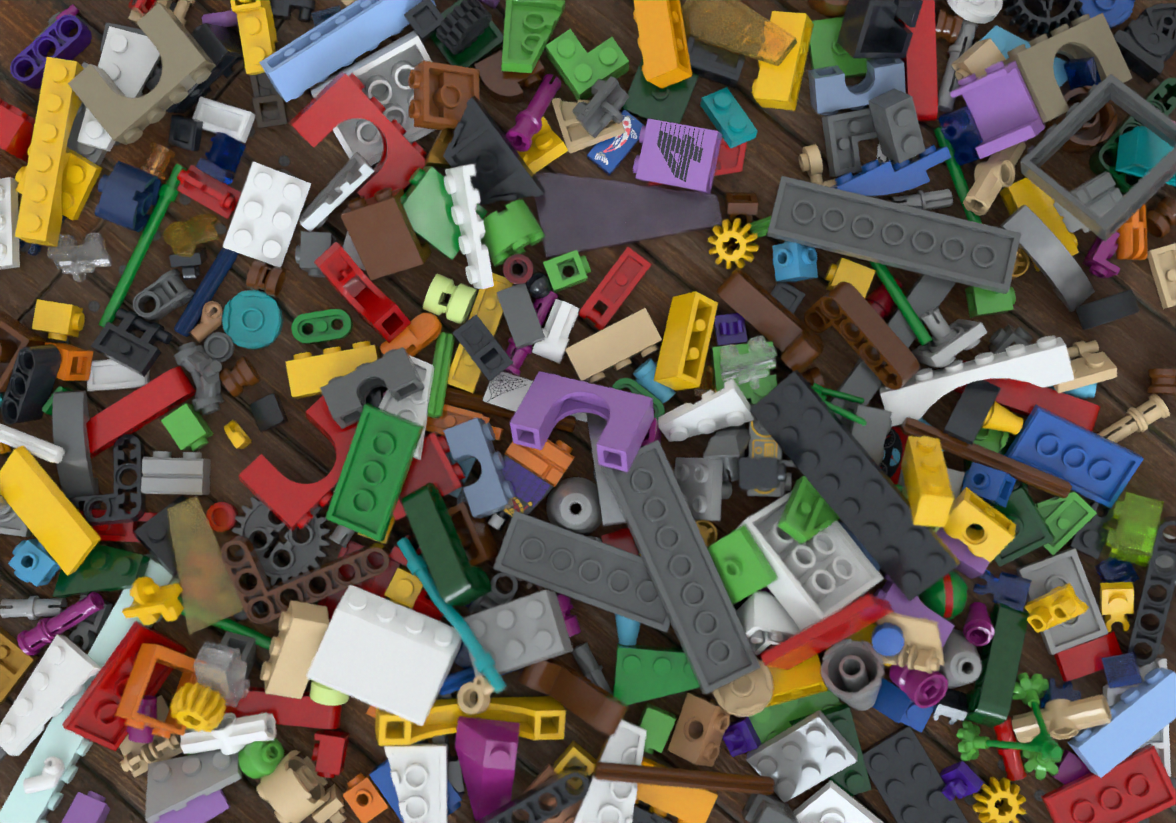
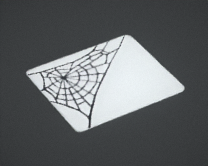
[483,371,533,412]

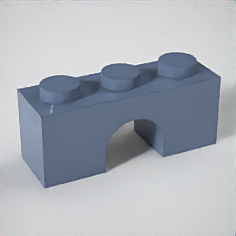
[808,58,906,115]
[444,417,515,519]

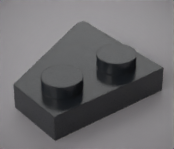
[134,495,203,577]

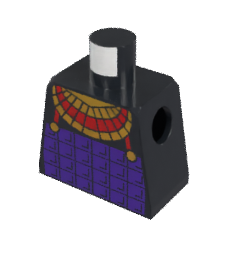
[486,455,553,531]

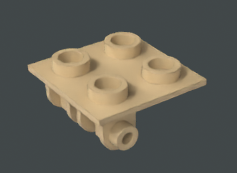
[877,612,945,673]
[119,695,183,778]

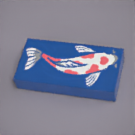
[587,110,643,176]

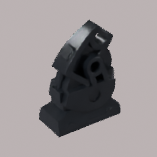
[1113,3,1176,83]

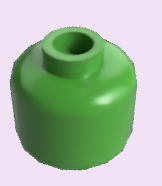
[238,738,285,779]

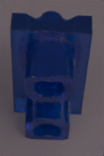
[938,105,983,165]

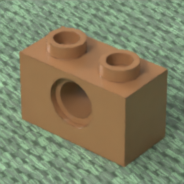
[668,693,731,767]

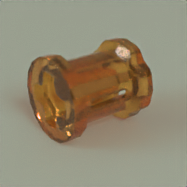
[139,142,176,180]

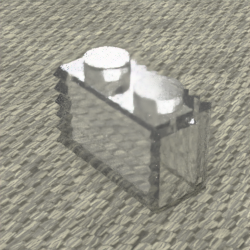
[194,641,250,707]

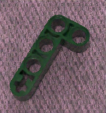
[1089,78,1176,196]
[402,483,492,606]
[965,601,1029,728]

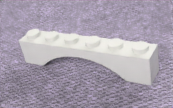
[880,336,1074,427]

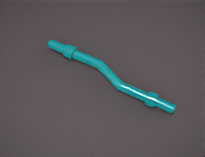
[397,537,507,693]

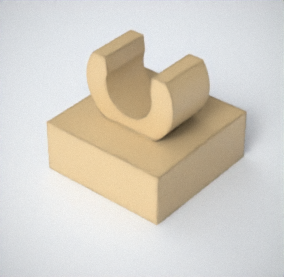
[312,784,346,823]

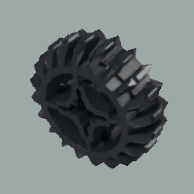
[1003,0,1083,38]

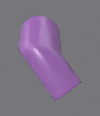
[202,8,238,27]

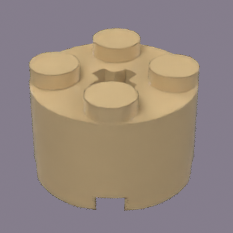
[257,750,330,823]

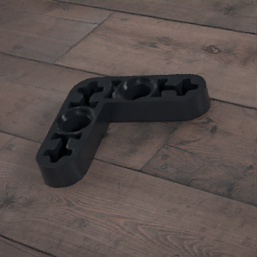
[68,434,146,526]

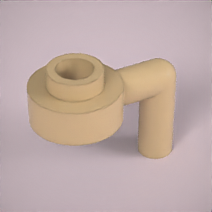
[798,144,836,187]
[457,675,494,714]

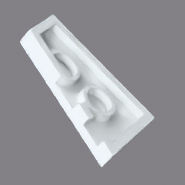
[658,379,755,442]

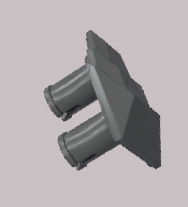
[703,423,751,482]

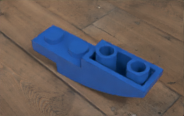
[831,145,951,197]

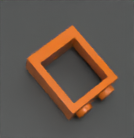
[116,643,209,739]

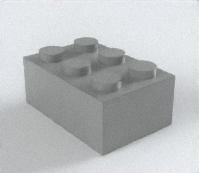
[463,590,573,677]

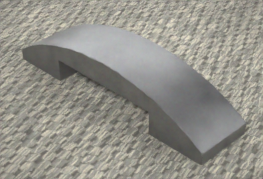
[1000,204,1095,312]
[586,413,626,526]

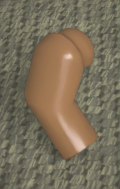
[189,301,223,343]

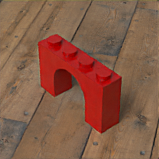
[289,72,427,199]
[238,396,359,531]

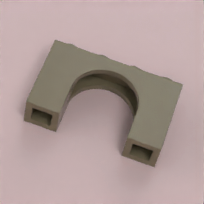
[68,3,216,145]
[1003,13,1132,123]

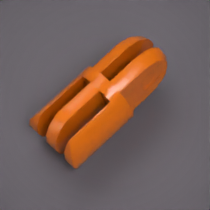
[1116,204,1148,260]
[380,312,442,357]

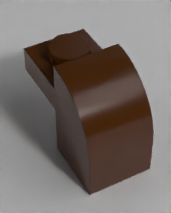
[474,51,545,104]

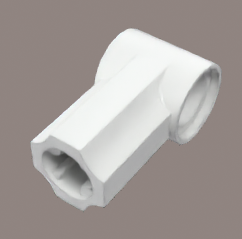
[532,299,579,364]

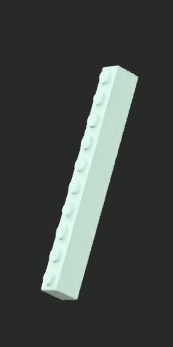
[0,554,183,823]

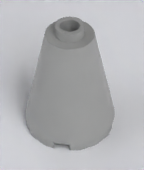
[546,477,602,536]
[938,629,982,689]
[821,639,884,711]

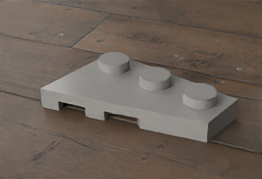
[298,152,374,232]
[145,749,242,823]

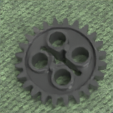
[232,497,332,586]

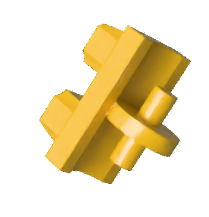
[122,577,184,626]
[1025,583,1089,633]

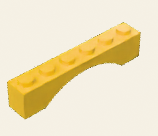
[15,57,84,247]
[375,696,566,746]

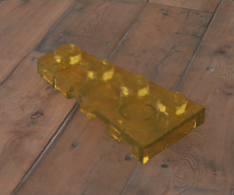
[681,0,797,66]
[167,496,244,634]

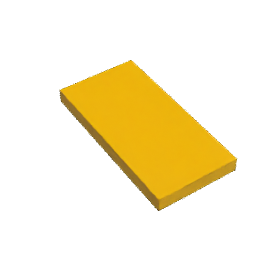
[0,445,100,576]

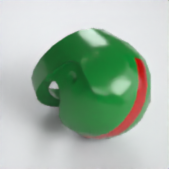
[918,571,968,621]

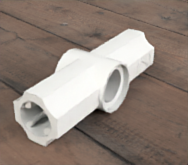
[180,713,277,755]

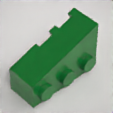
[613,643,700,705]

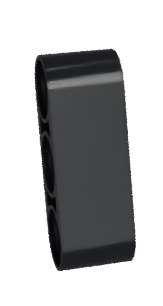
[1,344,61,424]

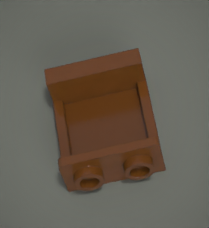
[340,187,432,280]

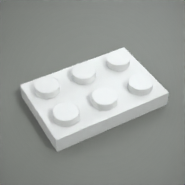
[222,161,311,268]

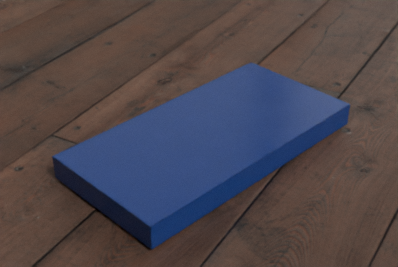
[1004,405,1144,509]

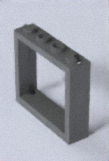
[1021,74,1176,241]

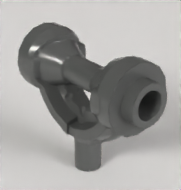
[174,342,224,415]

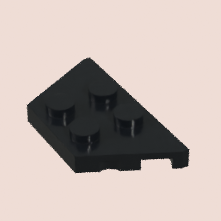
[443,95,546,205]

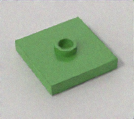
[809,17,872,78]
[707,525,778,605]

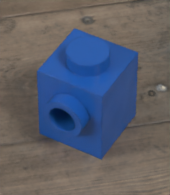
[962,462,1016,508]

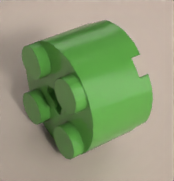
[480,199,546,267]

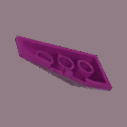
[455,716,520,822]

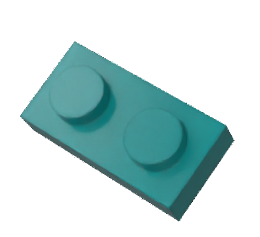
[700,87,758,149]

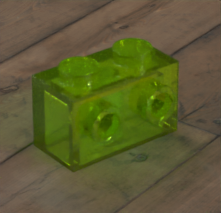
[1105,492,1164,567]

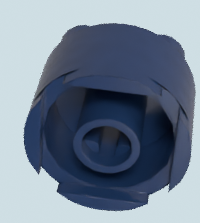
[95,161,161,232]

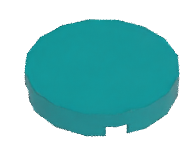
[222,290,283,350]

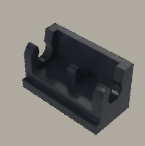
[687,36,746,89]

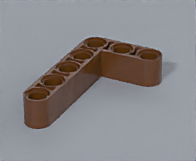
[221,536,390,624]

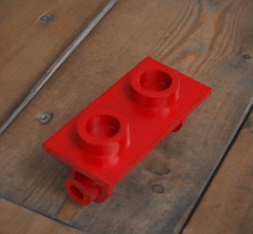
[177,164,241,219]

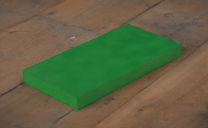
[325,404,424,542]

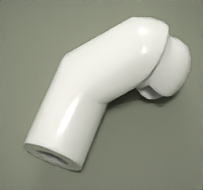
[23,757,65,794]

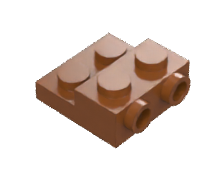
[408,61,479,130]

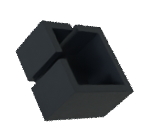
[837,0,923,58]

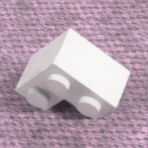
[736,591,801,655]

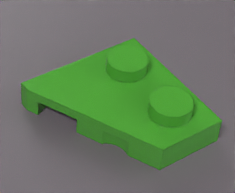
[777,476,840,544]
[1034,491,1097,555]

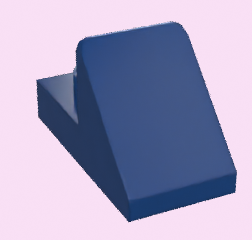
[872,678,934,733]

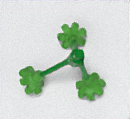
[957,673,1063,780]

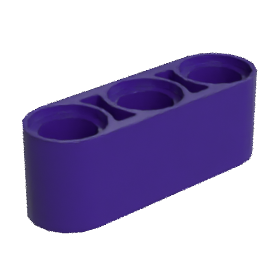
[10,14,92,89]

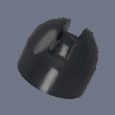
[526,272,552,299]

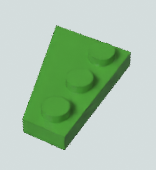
[501,0,565,73]

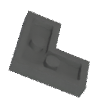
[822,108,878,177]

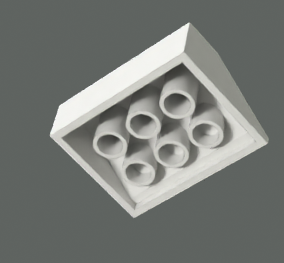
[310,31,435,166]
[736,491,884,631]
[307,585,462,726]

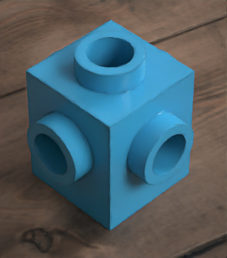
[772,240,818,282]
[8,539,60,587]

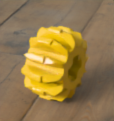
[708,218,759,269]
[170,683,226,732]
[973,777,1026,823]

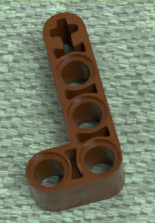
[717,267,824,374]
[804,282,919,390]
[517,658,628,736]

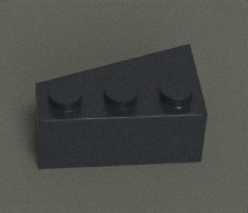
[146,23,244,114]

